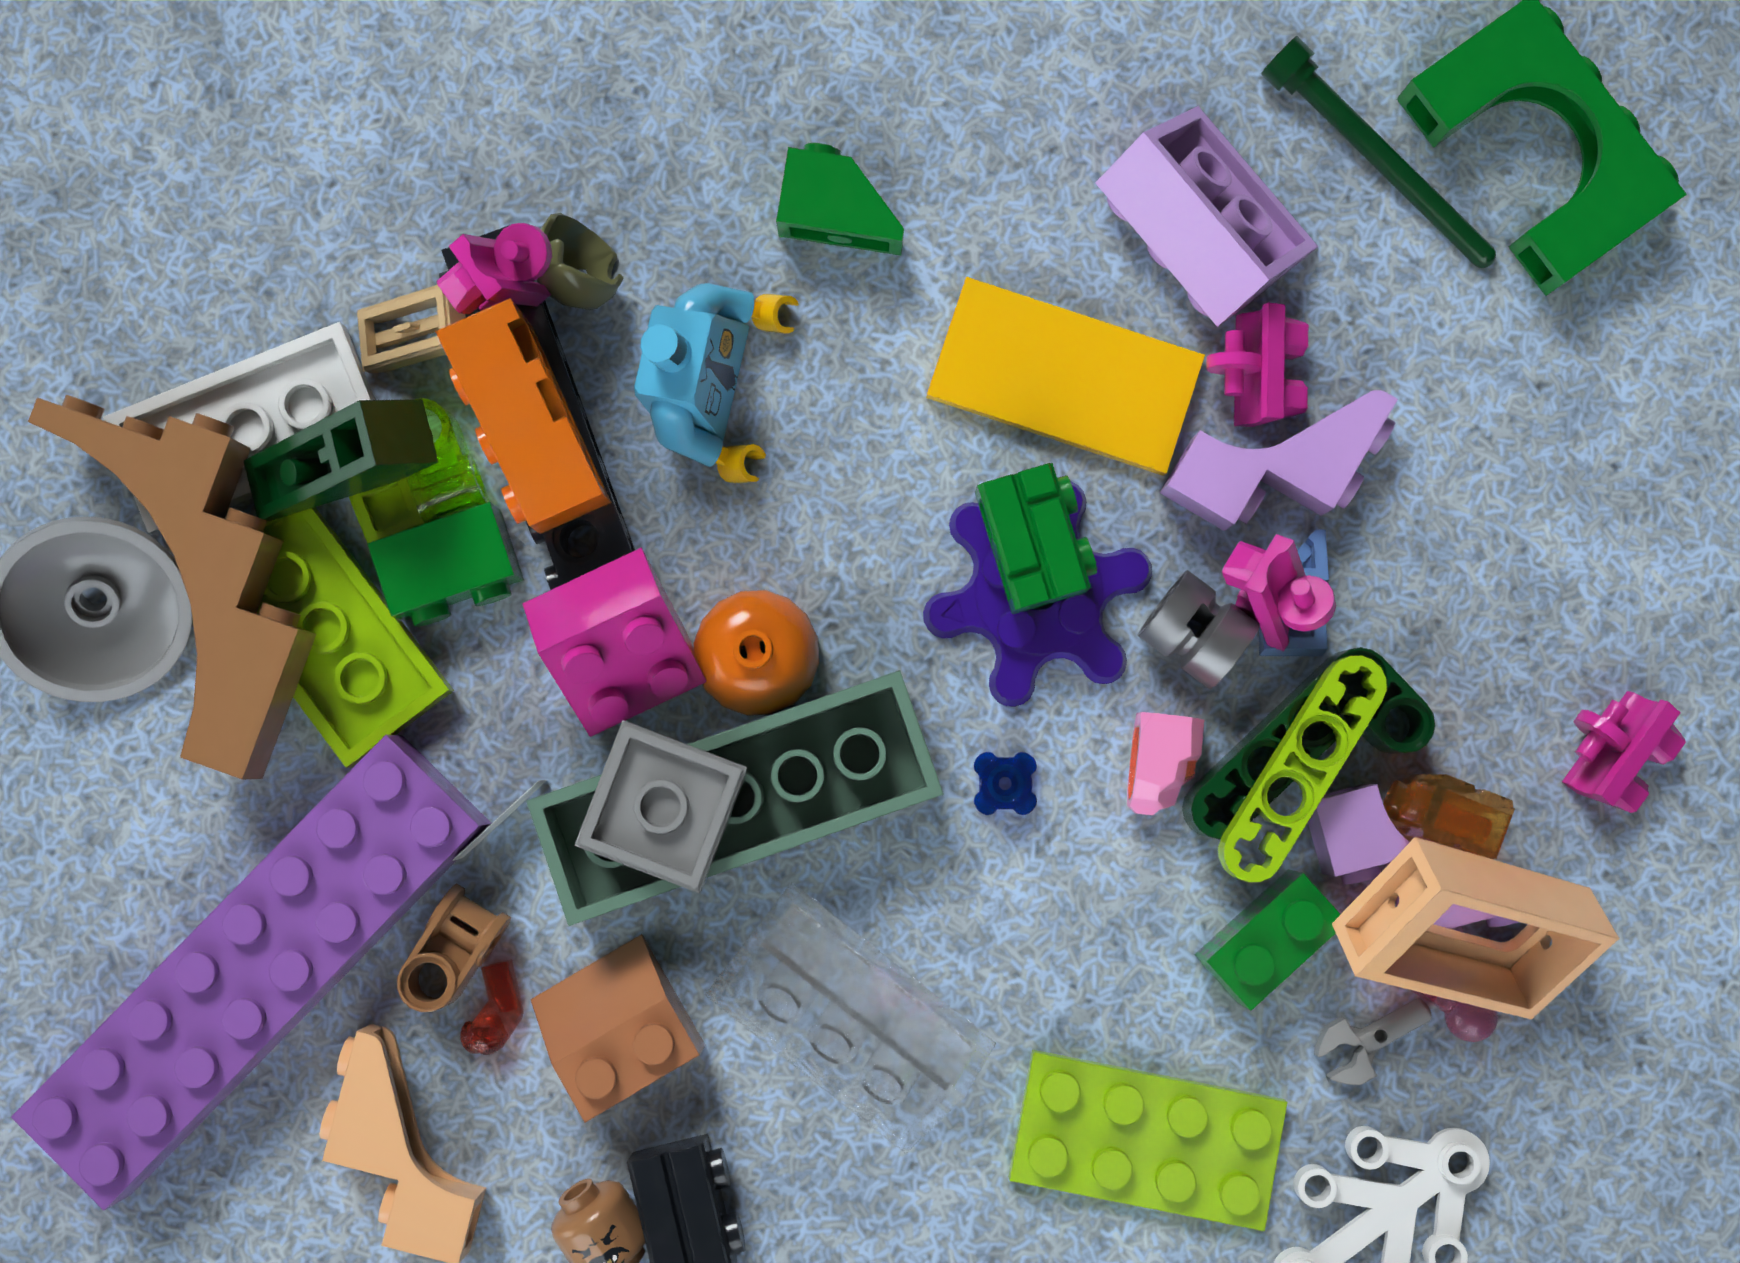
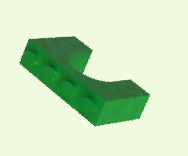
[1397,0,1687,296]

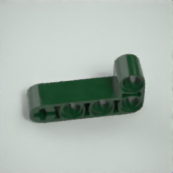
[1182,647,1435,839]

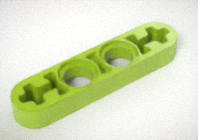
[1218,656,1387,882]

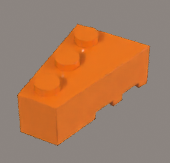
[435,298,611,534]

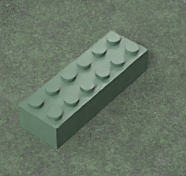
[526,670,944,926]

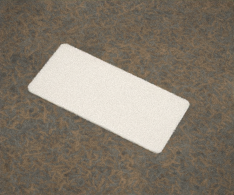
[453,780,547,861]

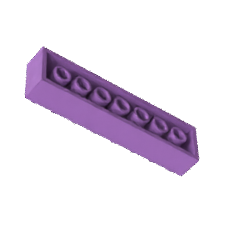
[11,734,492,1211]

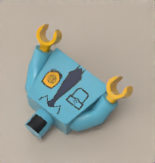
[634,283,799,483]

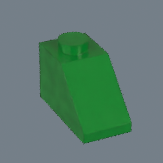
[776,143,904,256]

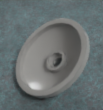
[0,517,192,702]

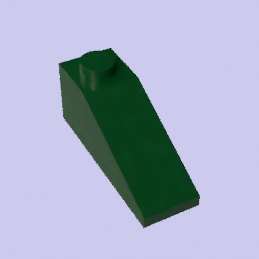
[243,399,438,521]

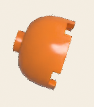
[693,590,819,716]

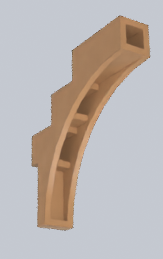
[28,395,316,780]

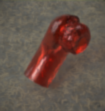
[460,959,524,1055]

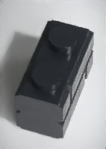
[627,1134,746,1263]

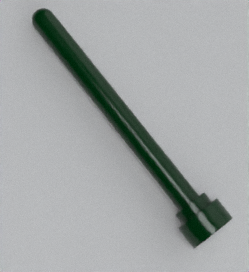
[1261,36,1496,268]

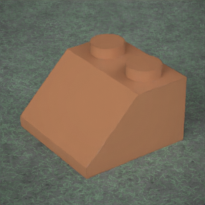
[530,934,705,1123]

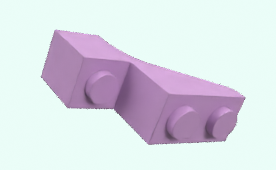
[1160,390,1398,531]
[1308,784,1518,932]

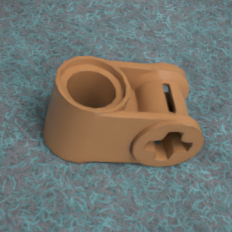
[397,883,511,1012]

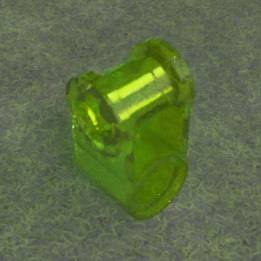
[408,398,489,523]

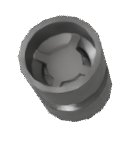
[1137,570,1260,690]

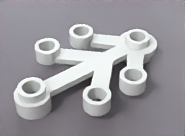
[1274,1126,1490,1263]

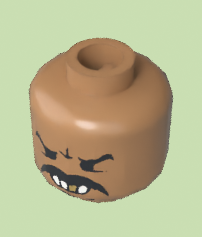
[551,1179,645,1263]

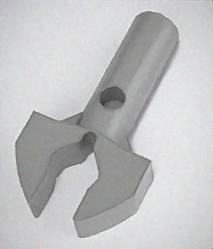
[1314,998,1432,1085]

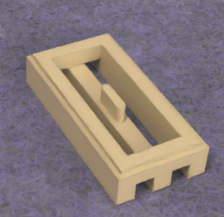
[357,285,466,373]

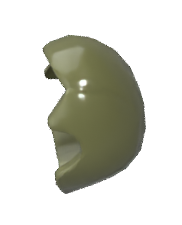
[536,213,624,310]

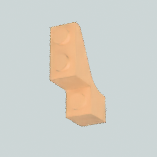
[319,1024,486,1263]

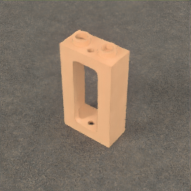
[1332,837,1620,1020]

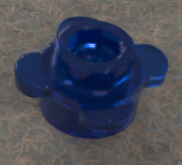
[973,752,1037,815]

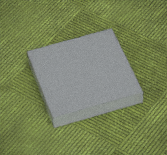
[574,720,748,893]

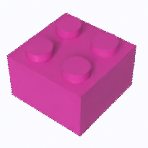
[522,547,706,737]

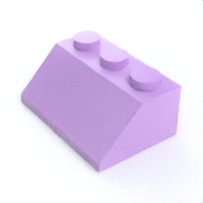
[1095,106,1318,327]

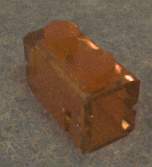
[1383,774,1515,859]

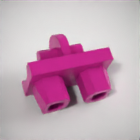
[436,223,552,315]
[1206,302,1309,427]
[1222,534,1336,651]
[1562,691,1686,813]

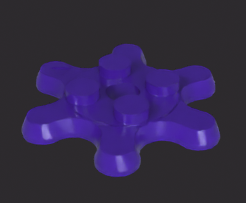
[923,482,1152,707]

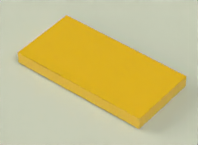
[926,277,1205,476]

